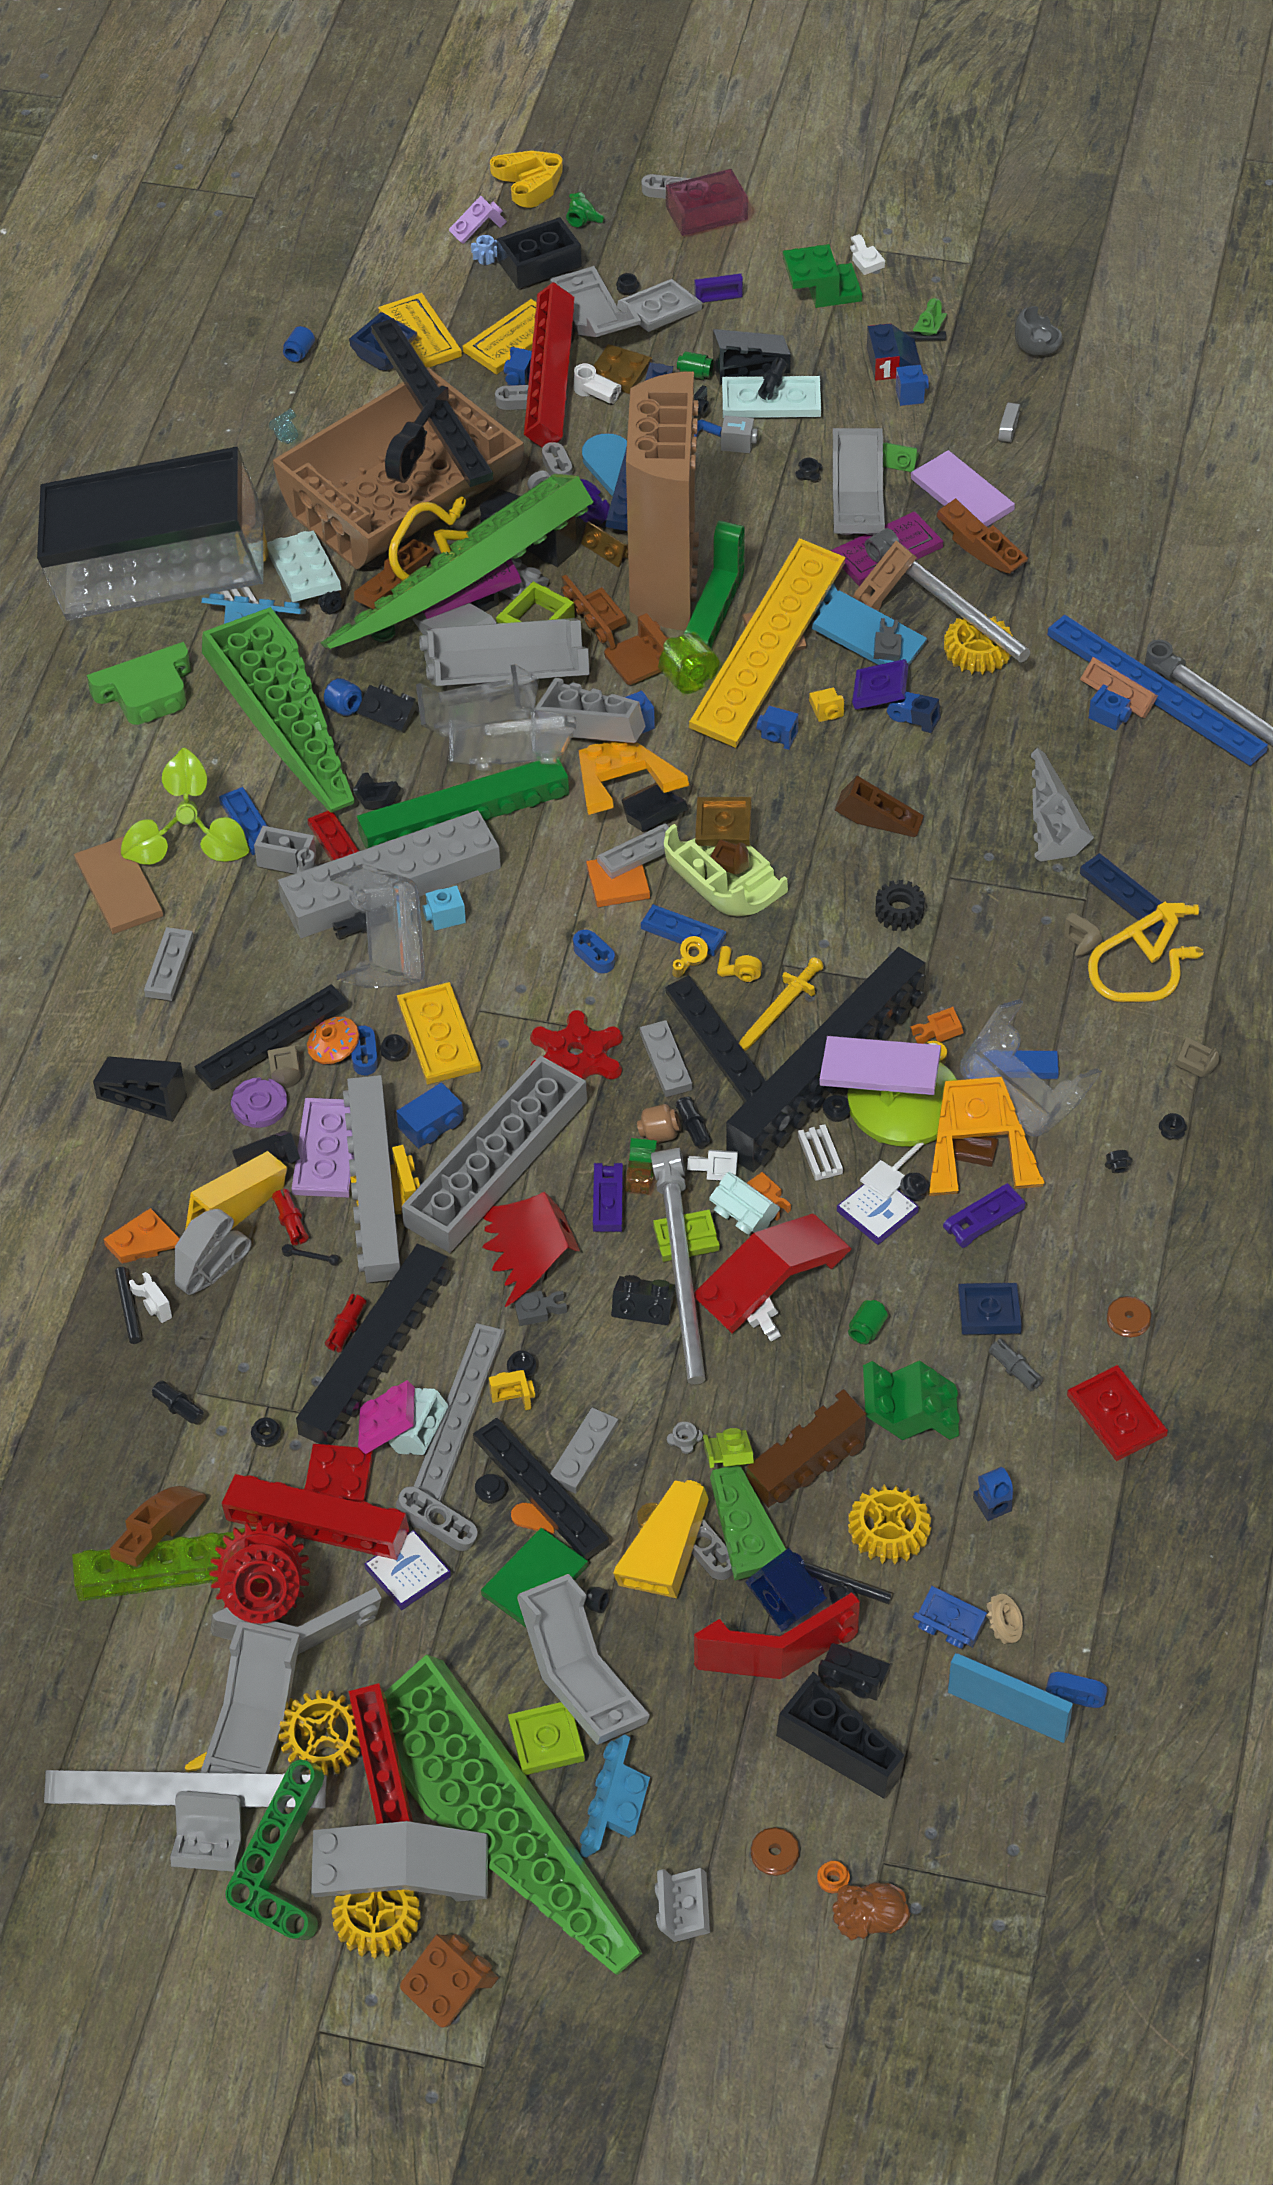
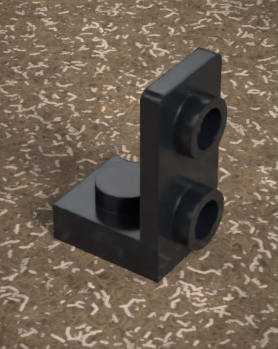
[232,1130,300,1167]

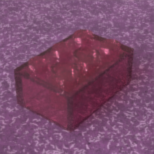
[666,169,748,236]

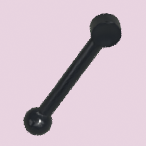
[282,1244,340,1266]

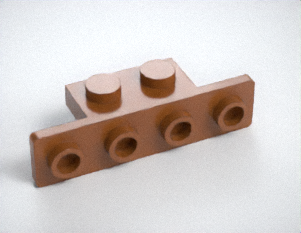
[561,575,627,650]

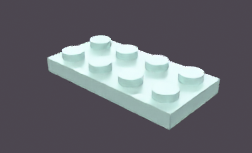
[722,376,821,418]
[267,530,341,602]

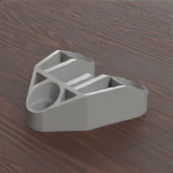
[175,1209,252,1295]

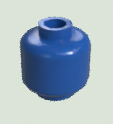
[324,678,362,716]

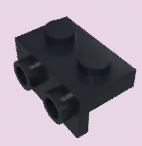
[357,684,422,734]
[622,782,688,831]
[611,1275,676,1325]

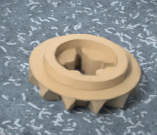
[986,1594,1023,1644]

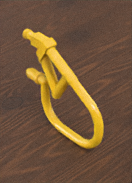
[389,497,469,581]
[1088,901,1204,1002]

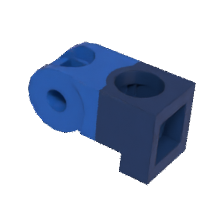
[887,692,941,733]
[973,1467,1013,1522]

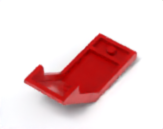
[694,1213,851,1334]
[694,1593,860,1679]

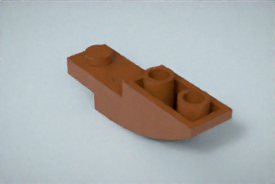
[936,498,1028,574]
[354,539,434,609]
[109,1486,206,1567]

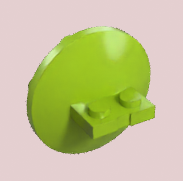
[848,1062,957,1146]

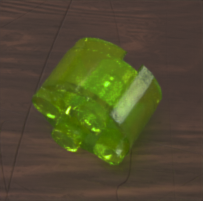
[658,632,719,694]

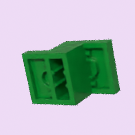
[783,244,862,308]
[863,1360,960,1441]

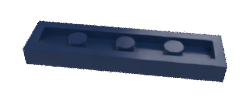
[1080,853,1165,936]

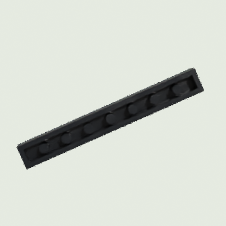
[296,1243,451,1445]

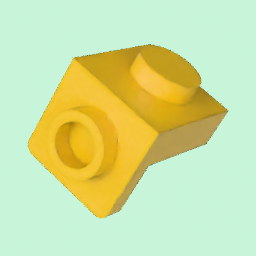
[489,1370,535,1410]

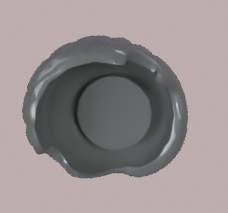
[1015,306,1063,355]

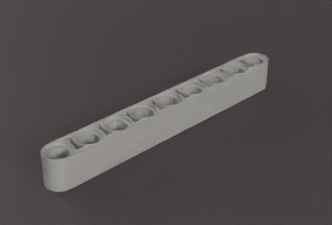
[44,1770,327,1808]

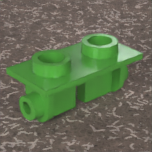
[913,298,947,335]
[883,442,919,472]

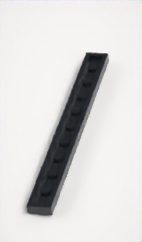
[371,318,493,487]

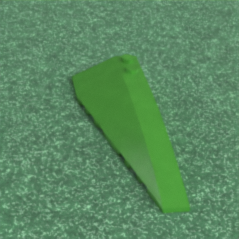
[202,607,354,813]

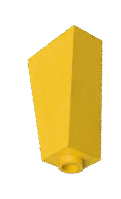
[185,1151,287,1230]
[613,1480,709,1599]

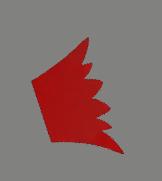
[482,1192,580,1307]

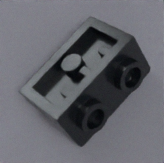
[818,1643,891,1701]

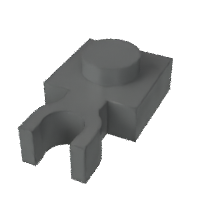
[873,618,902,661]
[513,1290,567,1326]

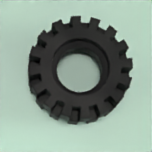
[875,880,925,931]

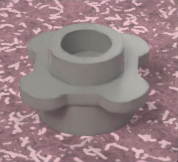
[667,1422,703,1454]

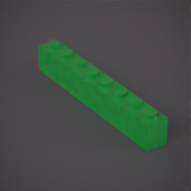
[357,755,569,849]

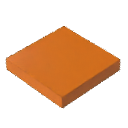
[586,859,650,907]

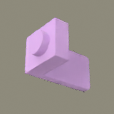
[449,196,507,244]

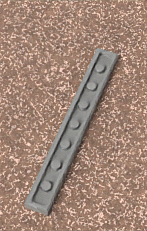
[407,1323,505,1530]

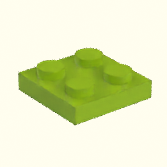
[508,1702,585,1775]

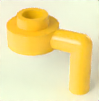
[672,936,708,978]
[717,946,762,982]

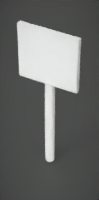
[860,1143,924,1199]

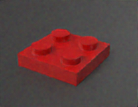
[305,1444,373,1502]

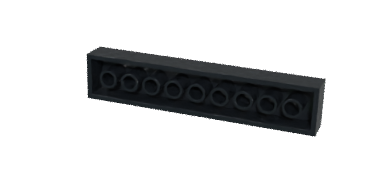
[726,946,926,1173]

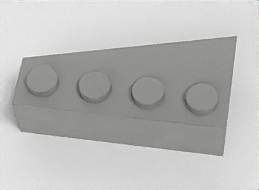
[534,677,646,743]

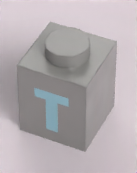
[721,415,758,453]

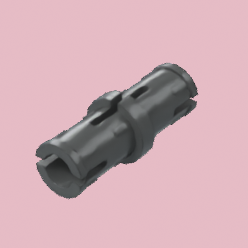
[989,1339,1043,1392]

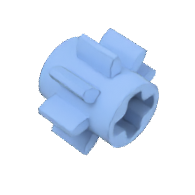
[471,235,497,265]

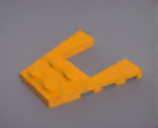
[578,741,689,815]
[929,1077,1044,1196]

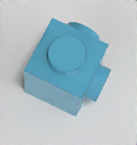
[422,886,466,931]

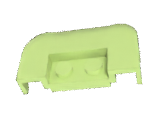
[664,824,788,916]

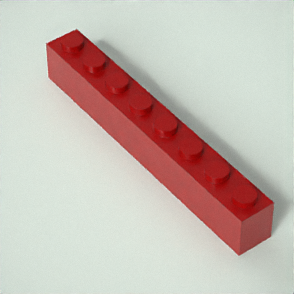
[524,282,575,448]

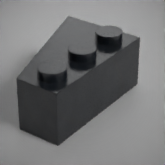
[713,329,791,385]

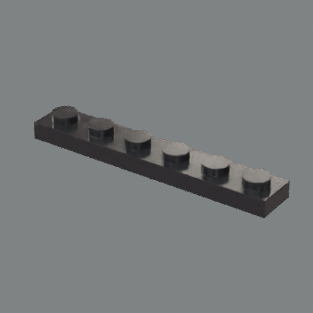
[665,975,766,1103]
[194,984,348,1090]
[473,1418,609,1560]

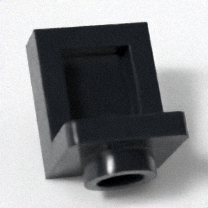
[353,773,401,809]

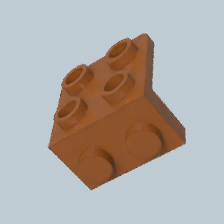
[604,613,675,685]
[400,1934,499,2027]

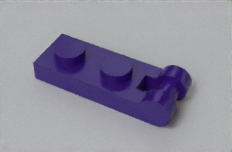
[593,1163,623,1232]
[943,1183,1025,1248]

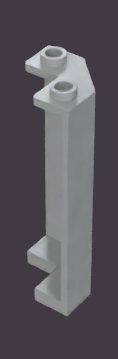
[419,618,589,686]

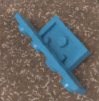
[201,593,306,624]
[579,1734,650,1858]

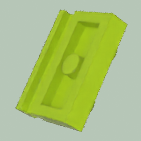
[653,1209,719,1262]
[703,1428,754,1468]

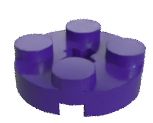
[578,479,610,526]

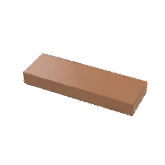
[1080,657,1158,718]

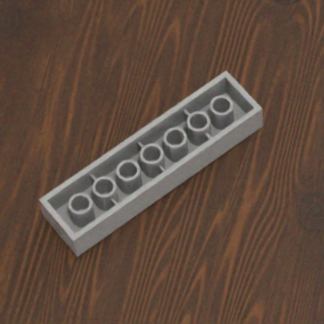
[278,810,501,939]
[402,1055,587,1253]

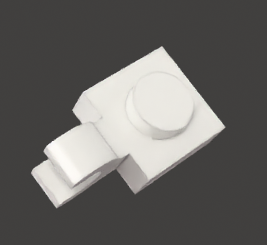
[850,234,885,275]
[687,1150,738,1180]
[129,1272,172,1323]
[747,1296,781,1341]

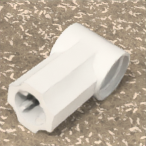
[574,363,621,404]

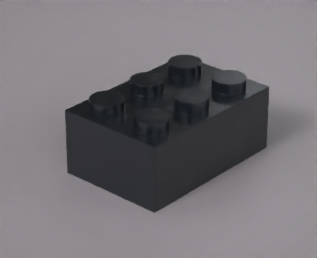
[496,217,582,289]

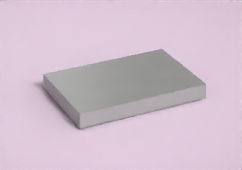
[617,279,703,332]

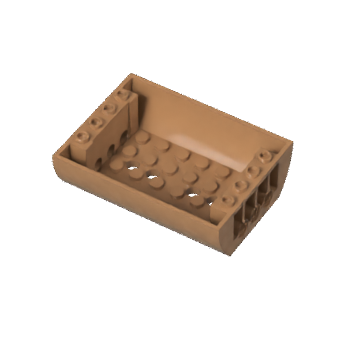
[626,372,699,630]

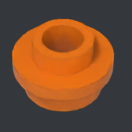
[817,1861,850,1893]

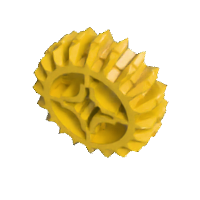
[944,613,1013,675]
[848,1484,931,1565]
[279,1690,360,1776]
[332,1889,421,1959]

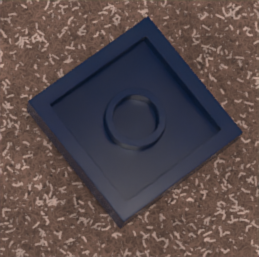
[958,1283,1021,1335]

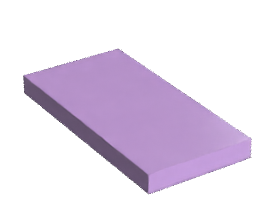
[911,450,1015,527]
[820,1036,941,1095]
[292,1098,354,1198]

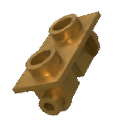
[581,521,628,567]

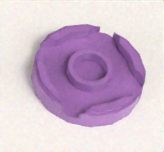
[231,1078,287,1128]

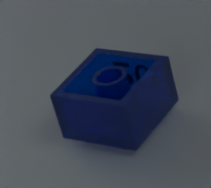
[745,1548,827,1632]

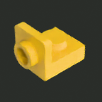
[809,687,844,722]

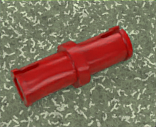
[272,1189,309,1246]
[325,1294,367,1353]

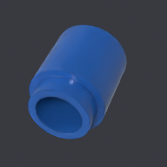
[283,326,315,362]

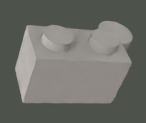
[254,826,317,874]

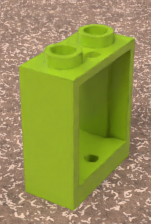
[496,581,575,624]

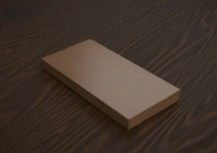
[74,836,163,934]

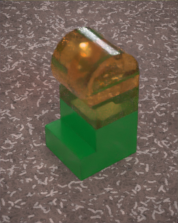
[626,1138,657,1194]

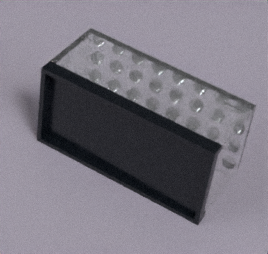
[37,446,263,620]

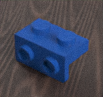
[913,1586,988,1649]

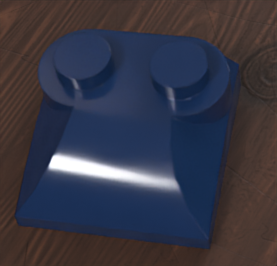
[349,312,417,370]

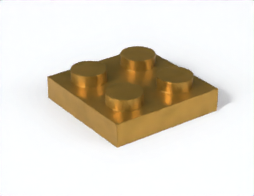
[593,344,652,394]
[695,797,752,846]

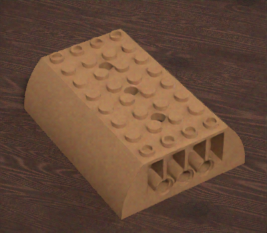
[273,367,524,569]

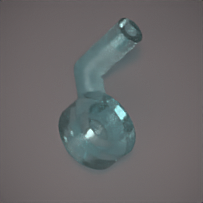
[269,409,298,444]

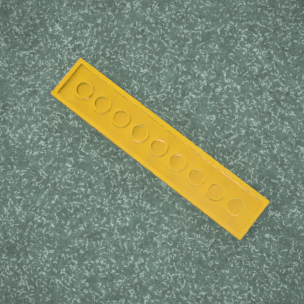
[689,538,846,748]

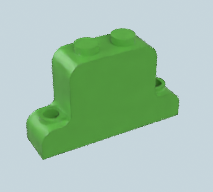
[87,642,191,725]

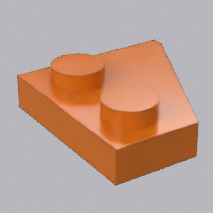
[104,1208,180,1263]

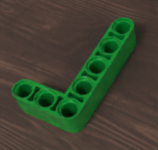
[682,520,745,655]
[225,1760,324,1941]

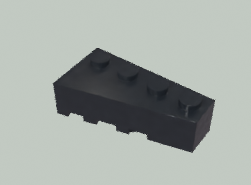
[480,489,577,568]
[776,1672,905,1799]

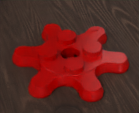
[529,1010,623,1080]

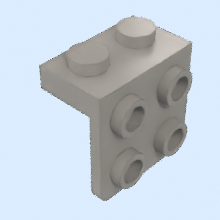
[170,1791,242,1872]

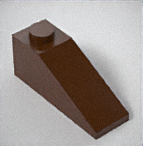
[835,776,924,837]

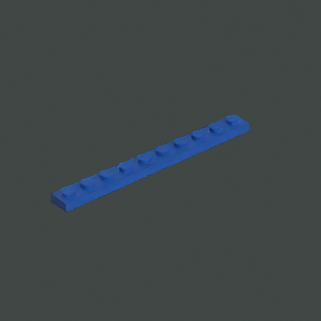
[1047,615,1268,766]

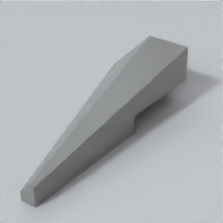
[1031,748,1094,862]

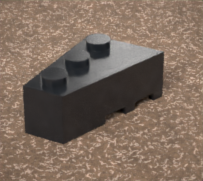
[93,1056,187,1122]

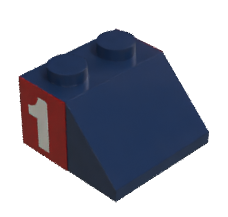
[867,323,923,381]

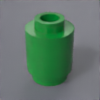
[677,351,714,379]
[848,1300,888,1344]

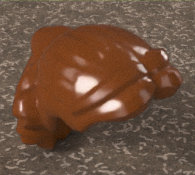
[832,1882,910,1941]

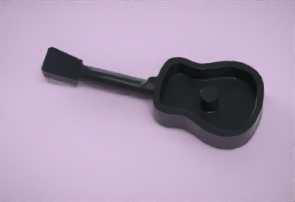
[385,386,449,483]

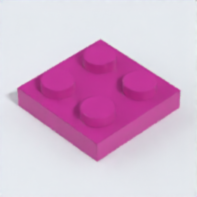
[358,1380,415,1454]

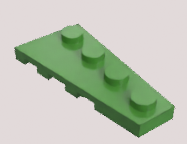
[710,1465,792,1580]

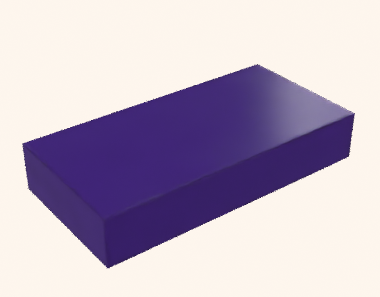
[694,274,743,303]

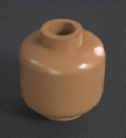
[637,1104,681,1143]

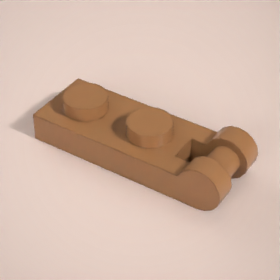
[854,541,917,611]

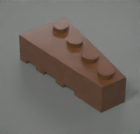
[746,1389,866,1508]

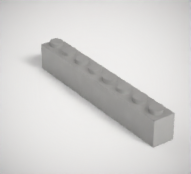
[343,1075,400,1283]

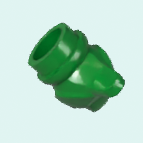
[566,192,605,227]

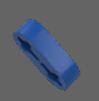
[573,930,615,973]
[351,1026,378,1076]
[1045,1672,1108,1708]

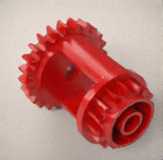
[209,1520,310,1624]

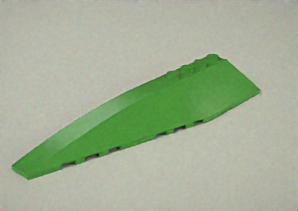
[321,474,593,649]
[384,1654,642,1975]

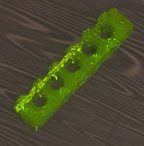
[72,1528,256,1602]

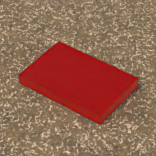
[1067,1365,1168,1462]

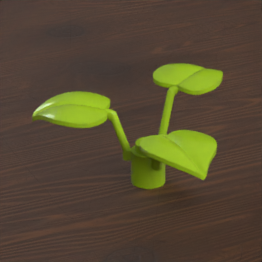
[121,748,249,865]

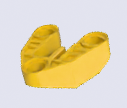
[490,151,563,208]

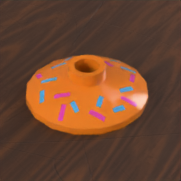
[307,1017,359,1064]

